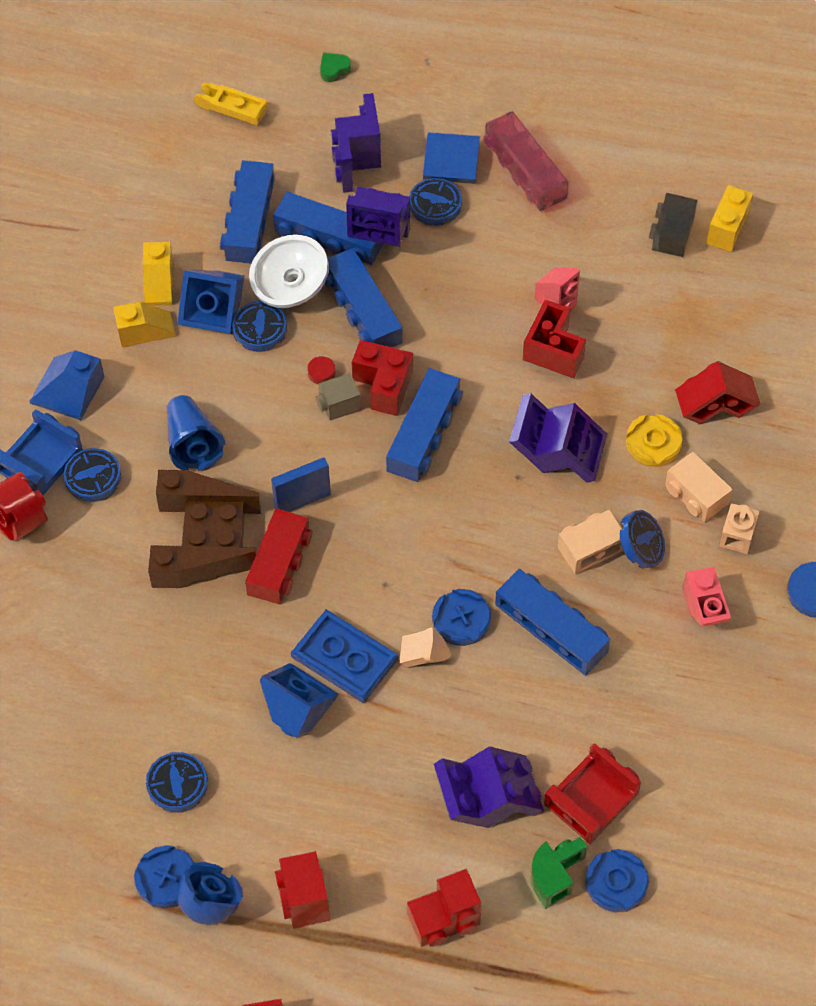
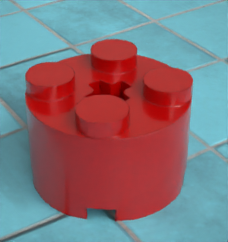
[0,472,48,541]

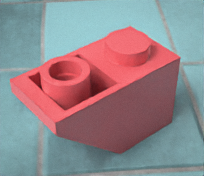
[535,268,580,311]
[682,567,731,627]

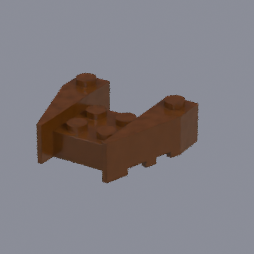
[148,470,261,588]

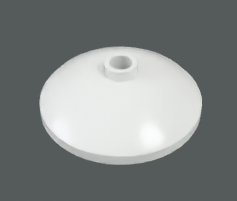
[249,235,329,308]

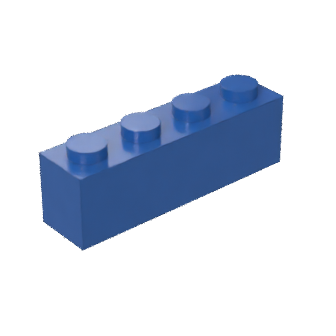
[220,160,275,264]
[273,191,383,265]
[325,248,403,347]
[386,368,463,482]
[495,568,610,676]

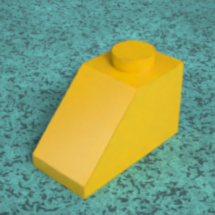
[142,242,174,306]
[113,301,176,348]

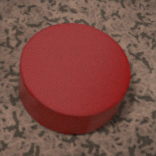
[307,356,335,384]

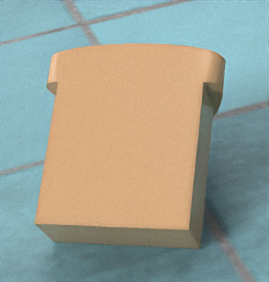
[400,627,451,668]

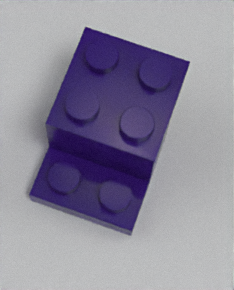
[331,93,381,193]
[346,187,410,247]
[509,393,607,483]
[434,746,544,828]

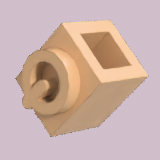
[719,503,760,554]

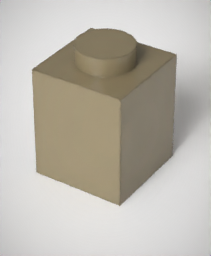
[316,373,361,420]

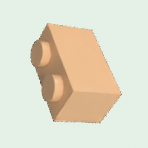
[665,452,733,523]
[557,510,624,575]

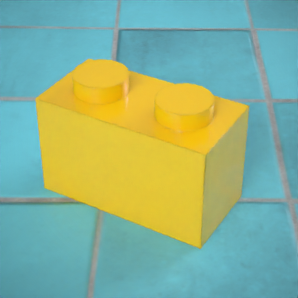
[706,185,753,252]

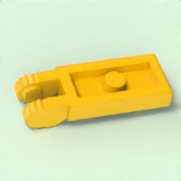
[193,82,269,126]

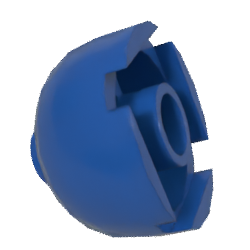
[177,862,243,925]

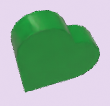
[320,52,351,82]

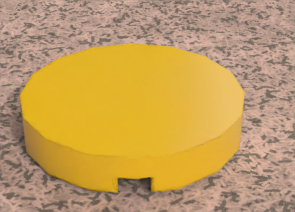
[626,414,683,467]

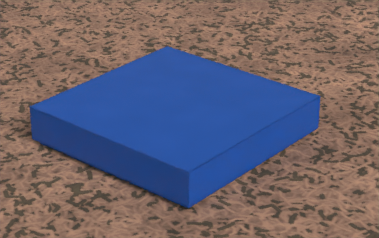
[271,457,331,512]

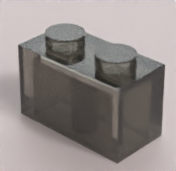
[649,193,698,257]

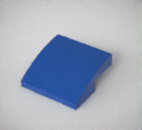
[423,132,480,183]

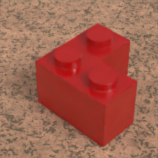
[523,300,586,379]
[352,340,413,416]
[675,361,761,425]
[275,851,330,929]
[407,868,481,947]

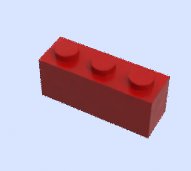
[245,508,312,605]

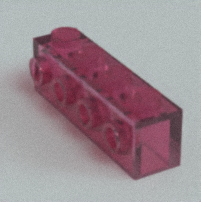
[484,111,569,212]

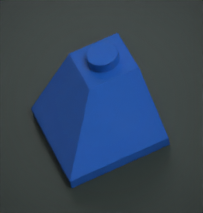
[177,270,245,334]
[30,350,105,421]
[260,663,338,738]

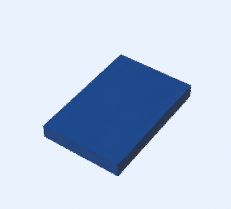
[291,609,398,704]

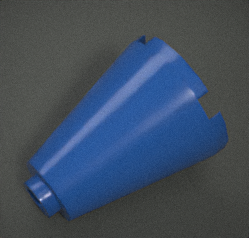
[167,395,226,471]

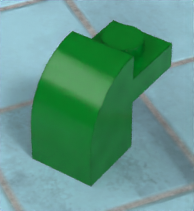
[531,837,587,909]

